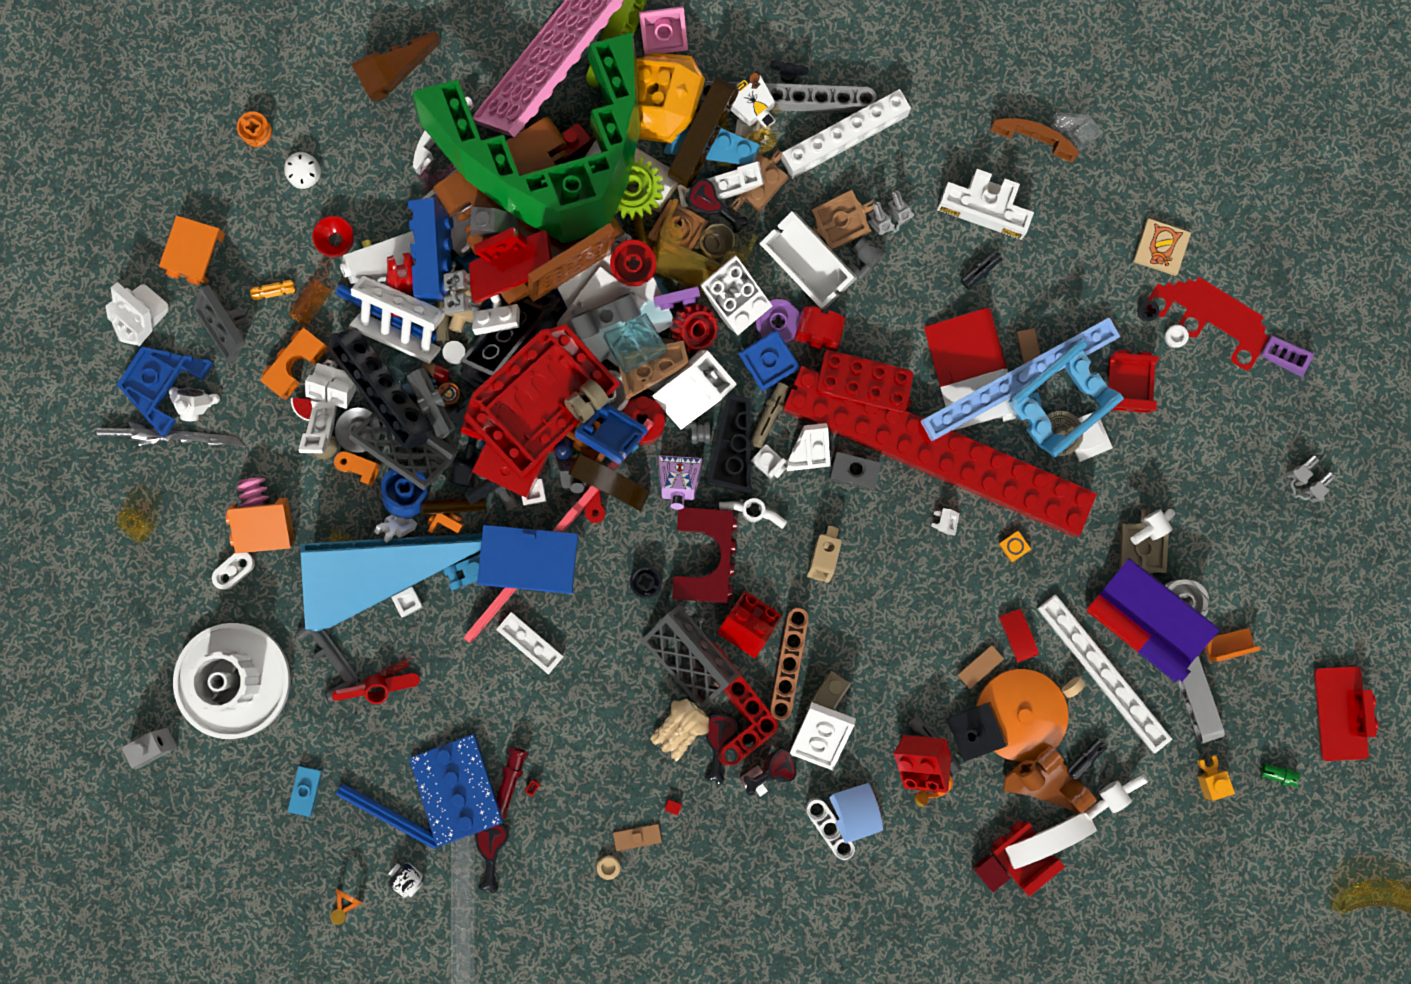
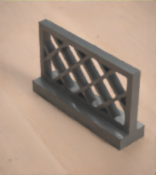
[349,411,458,490]
[641,605,740,710]

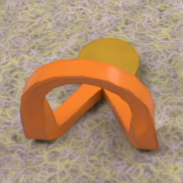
[914,776,953,807]
[330,888,363,925]

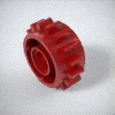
[670,303,719,354]

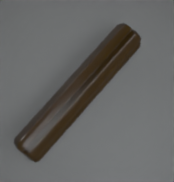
[420,498,486,515]

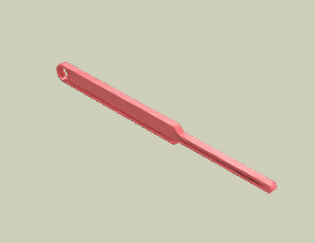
[464,419,654,643]

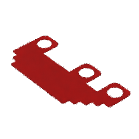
[1146,277,1270,371]

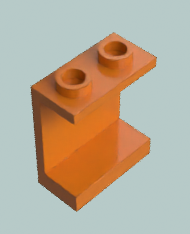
[159,216,225,285]
[225,498,295,554]

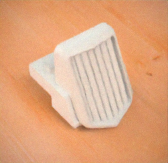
[106,282,169,346]

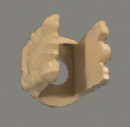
[650,699,709,761]

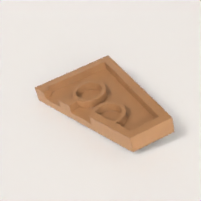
[617,341,689,400]

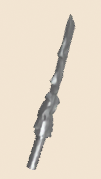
[97,422,246,447]

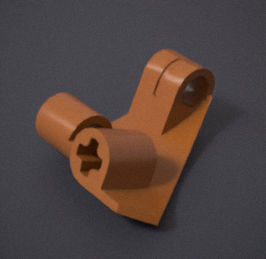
[1003,745,1097,814]

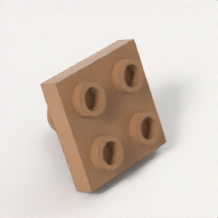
[647,199,709,261]

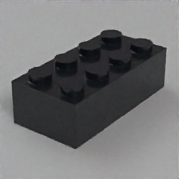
[460,298,558,383]

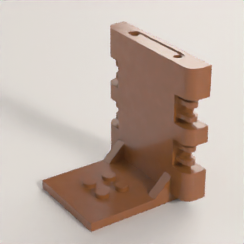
[433,117,625,305]

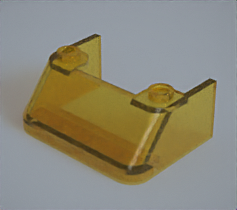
[652,198,758,295]

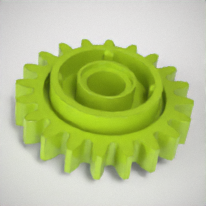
[615,157,664,220]

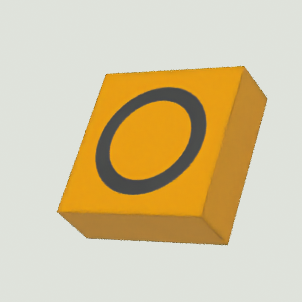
[999,531,1031,562]

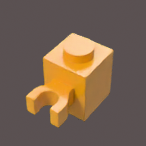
[1197,755,1235,801]

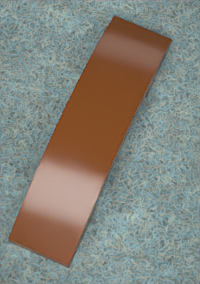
[990,118,1079,163]

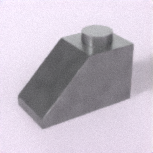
[470,207,519,237]

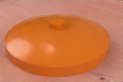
[976,669,1069,762]

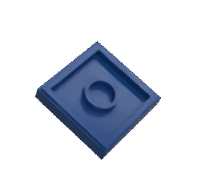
[738,329,800,391]

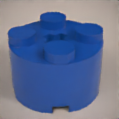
[381,469,428,519]

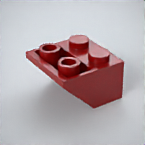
[717,590,783,658]
[894,735,951,793]

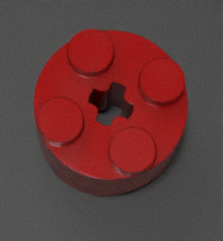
[610,240,658,287]
[794,307,846,351]
[621,396,665,445]

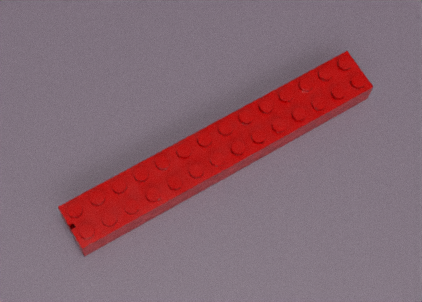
[783,366,1097,537]

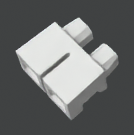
[305,359,356,409]

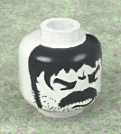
[388,862,423,898]

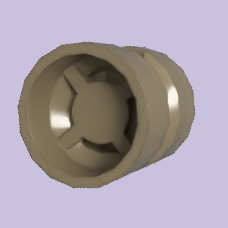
[564,379,609,423]

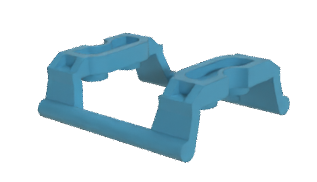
[1008,339,1124,458]

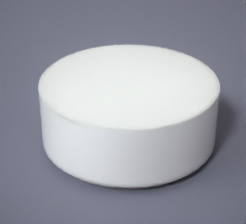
[1164,325,1189,348]
[443,341,466,364]

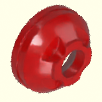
[312,216,354,258]

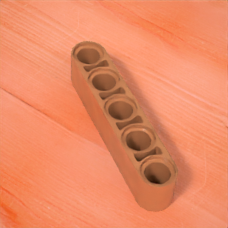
[770,608,808,720]

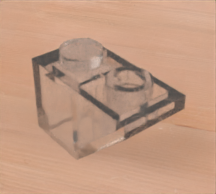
[1050,112,1103,155]

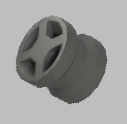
[691,421,710,445]

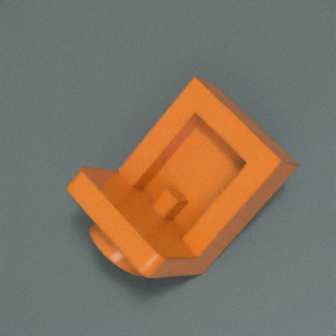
[427,513,466,534]

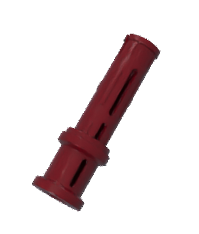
[497,747,529,819]

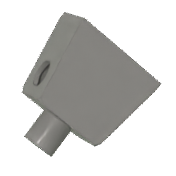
[122,727,178,769]

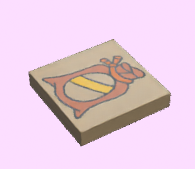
[1133,218,1191,276]

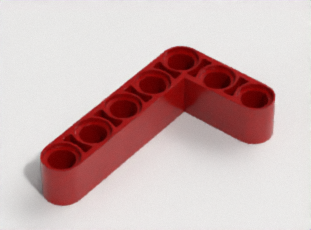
[699,642,778,766]

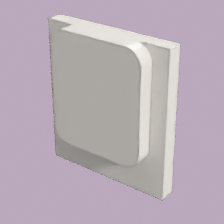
[1075,412,1113,462]

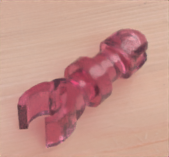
[418,164,457,189]

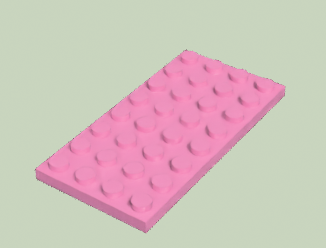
[472,0,623,138]

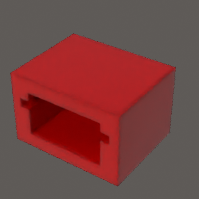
[524,779,541,797]
[664,799,682,816]

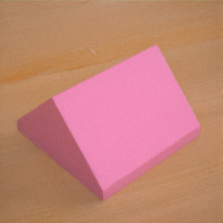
[639,6,688,56]

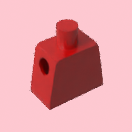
[552,123,594,165]

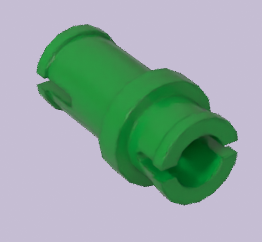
[1261,763,1300,787]

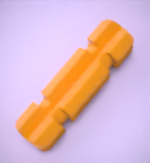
[250,280,295,300]

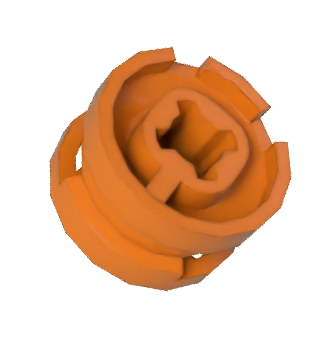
[237,112,272,147]

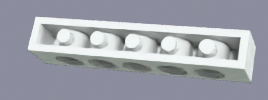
[781,89,911,179]

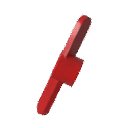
[331,673,420,704]

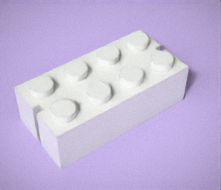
[760,211,858,309]

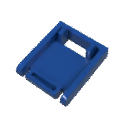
[575,403,648,464]

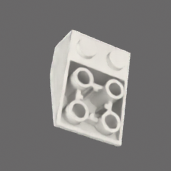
[700,255,772,335]
[651,350,737,429]

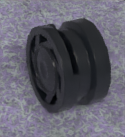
[630,566,662,599]

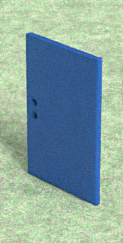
[477,525,579,594]

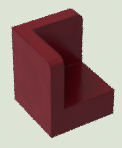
[972,854,1010,892]

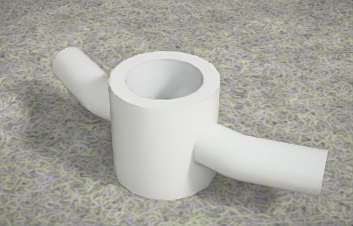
[719,498,787,529]
[1131,509,1175,545]
[1084,774,1148,821]

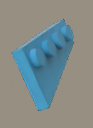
[664,118,761,165]

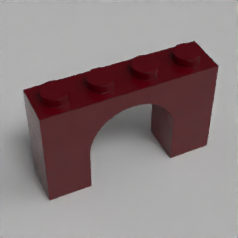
[672,508,737,603]

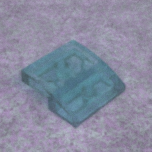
[603,313,667,373]

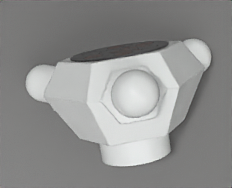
[169,387,220,421]

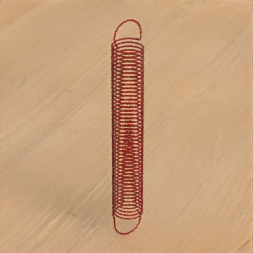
[357,658,415,686]

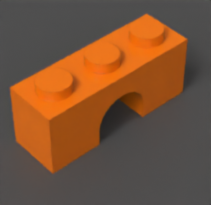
[260,328,328,400]

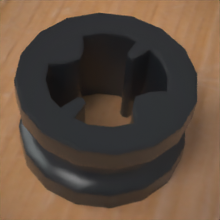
[1137,301,1160,322]

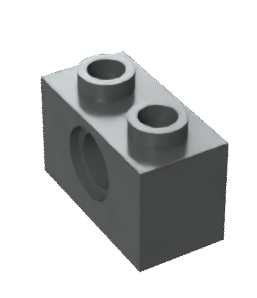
[829,450,881,491]

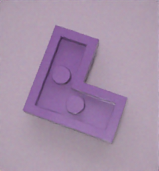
[653,287,700,311]

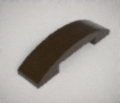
[568,453,651,512]

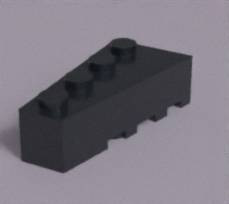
[704,393,752,494]

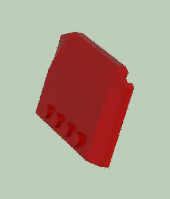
[464,324,621,479]

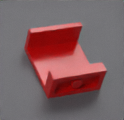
[990,820,1065,897]

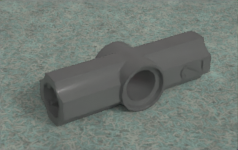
[407,367,455,437]

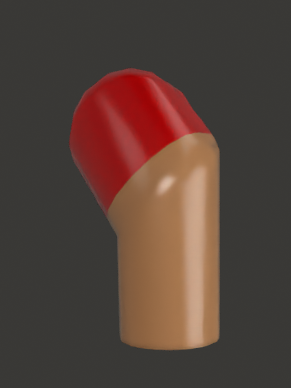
[418,360,450,384]

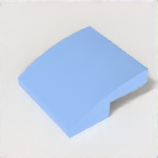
[829,783,883,844]

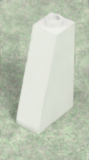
[340,231,416,283]

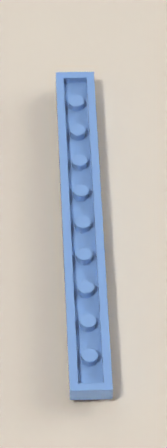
[920,318,1120,441]

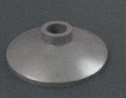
[335,408,381,453]

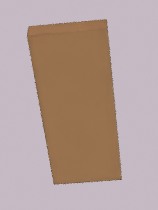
[1016,328,1040,364]
[957,645,1004,689]
[613,824,662,851]

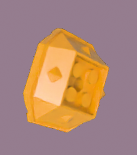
[637,52,705,143]

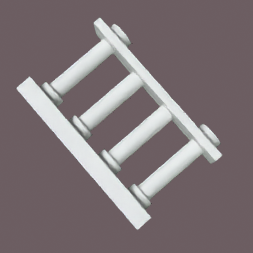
[349,276,445,364]

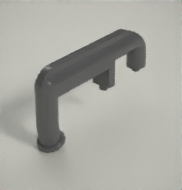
[295,626,358,705]

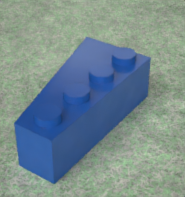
[408,198,454,303]

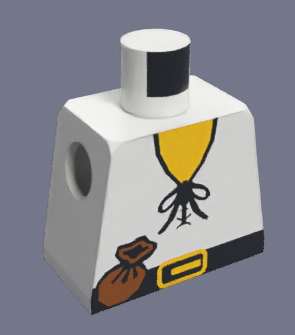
[731,70,776,129]

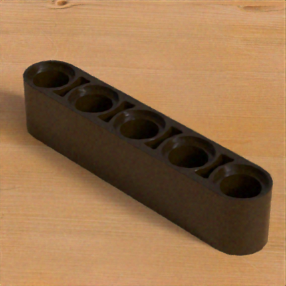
[668,77,739,188]

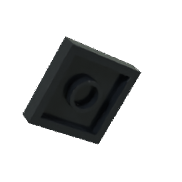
[946,702,1008,762]

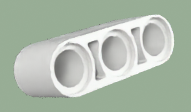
[806,798,855,860]

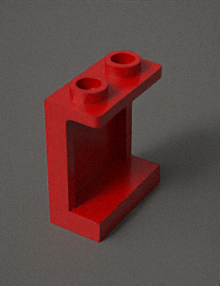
[1107,350,1159,413]

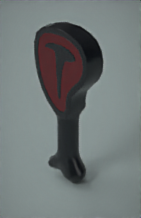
[685,179,748,233]
[705,713,738,784]
[743,749,797,796]
[475,824,509,893]

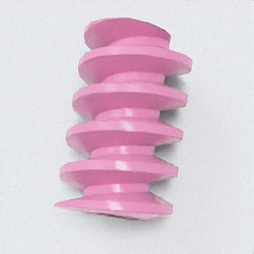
[237,477,269,507]

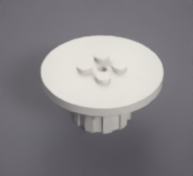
[173,623,291,739]

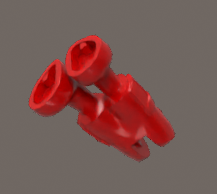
[386,253,417,317]

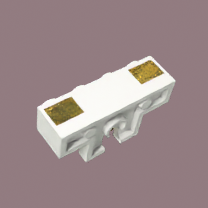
[937,169,1034,240]

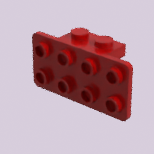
[468,227,552,303]
[817,350,913,413]
[1314,667,1378,761]

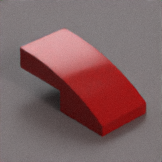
[999,609,1039,663]

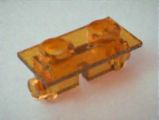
[288,278,332,328]

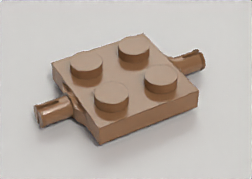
[729,149,788,213]
[812,190,876,251]

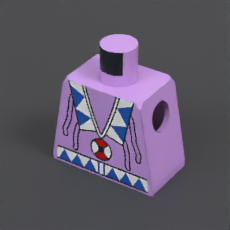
[659,455,702,510]

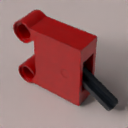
[465,443,555,504]

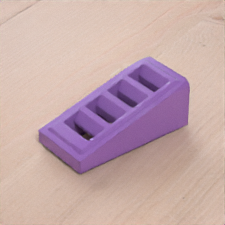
[1261,336,1314,377]

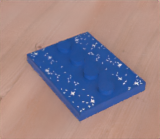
[409,734,504,847]

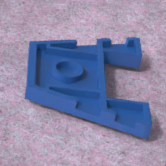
[116,347,214,438]

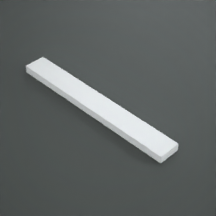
[1037,594,1173,754]

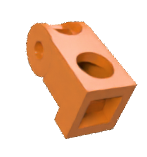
[334,452,381,486]

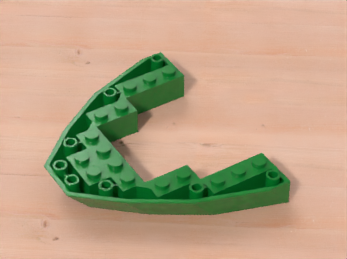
[413,32,640,244]

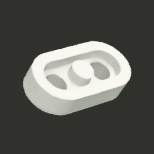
[212,552,255,590]

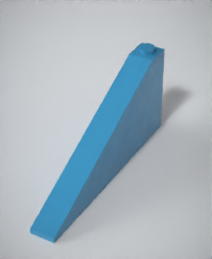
[300,533,482,631]

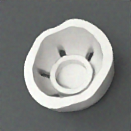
[284,152,321,189]

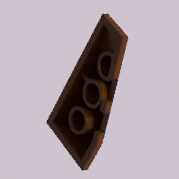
[351,31,441,102]

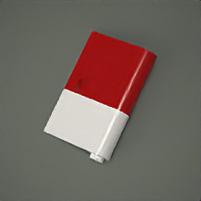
[924,308,1016,431]

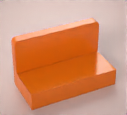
[1205,628,1261,662]

